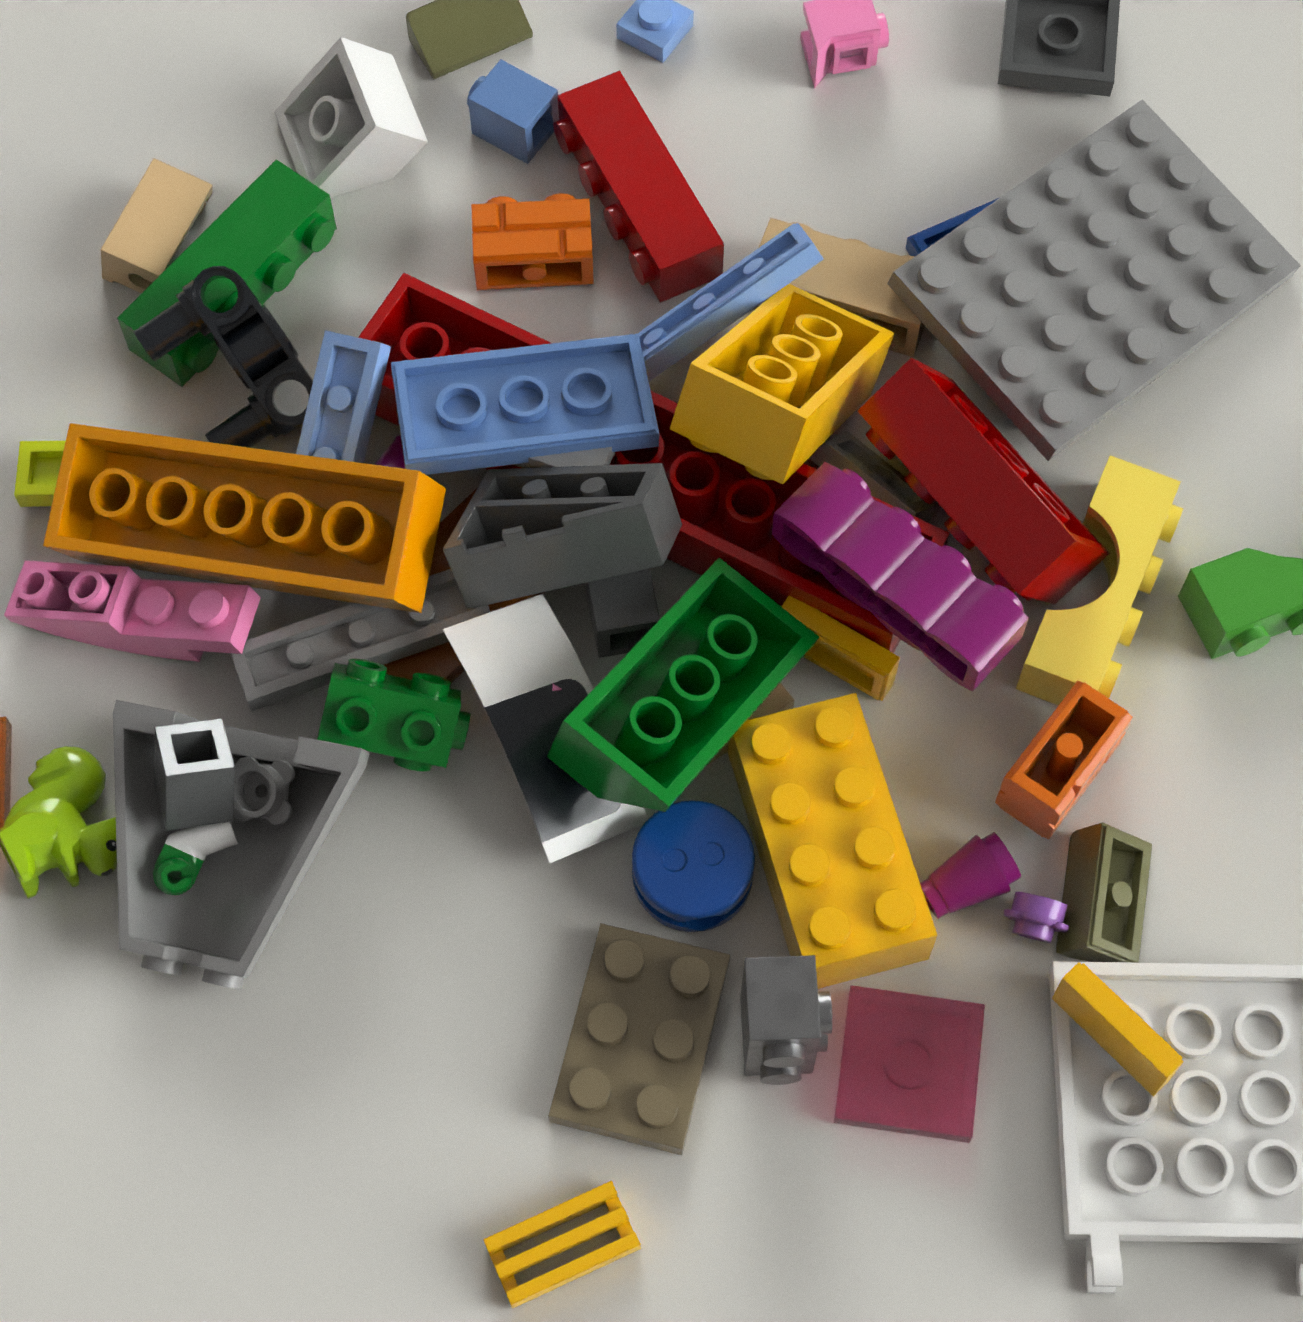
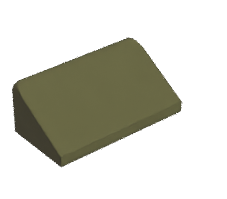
[406,0,533,80]
[1056,822,1152,963]

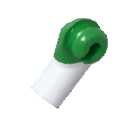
[153,822,238,895]

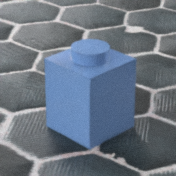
[467,59,559,164]

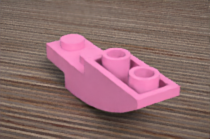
[4,561,261,662]

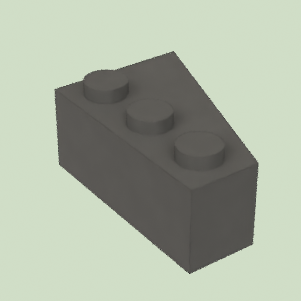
[443,463,682,609]

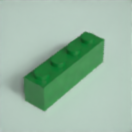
[117,159,337,387]

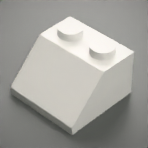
[274,37,428,198]

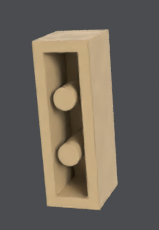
[754,218,925,357]

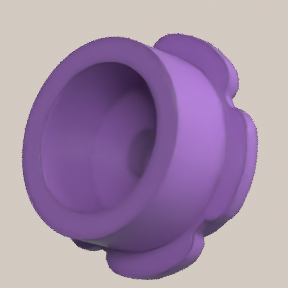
[1003,892,1069,943]

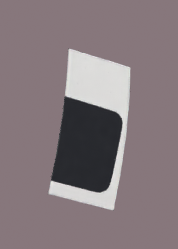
[442,594,648,863]

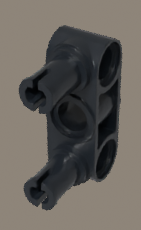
[134,266,313,448]

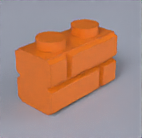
[471,193,594,290]
[995,681,1133,839]

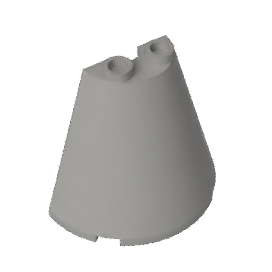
[113,700,370,989]

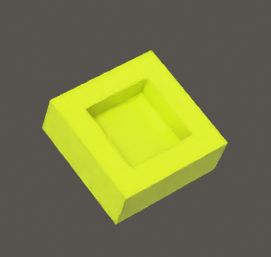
[14,440,66,507]

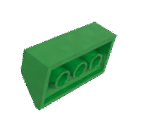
[547,558,819,812]

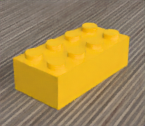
[670,284,895,484]
[728,693,938,989]

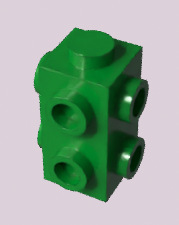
[317,659,471,772]

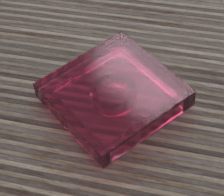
[833,985,985,1143]

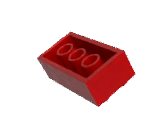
[858,358,1110,604]

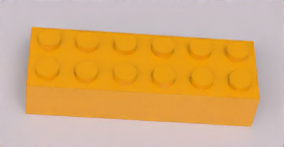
[43,423,446,613]

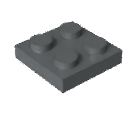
[997,0,1120,97]

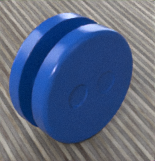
[632,800,755,932]

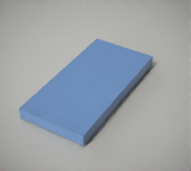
[391,333,659,475]

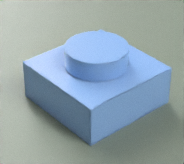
[616,0,694,63]

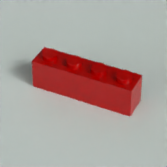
[553,70,724,303]

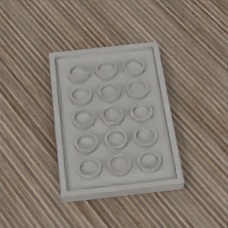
[887,99,1301,461]

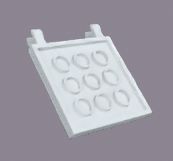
[1049,961,1303,1297]

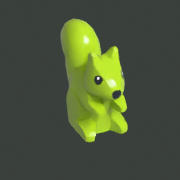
[0,746,117,899]

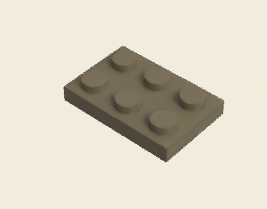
[548,923,730,1155]

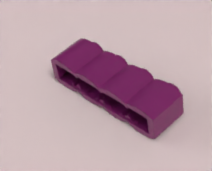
[772,462,1029,691]

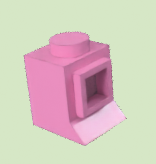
[800,0,889,89]

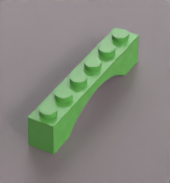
[1178,548,1303,659]

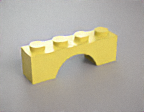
[1015,455,1184,706]

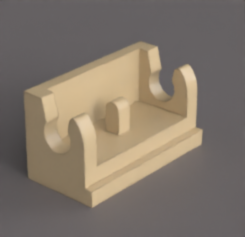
[100,158,213,293]

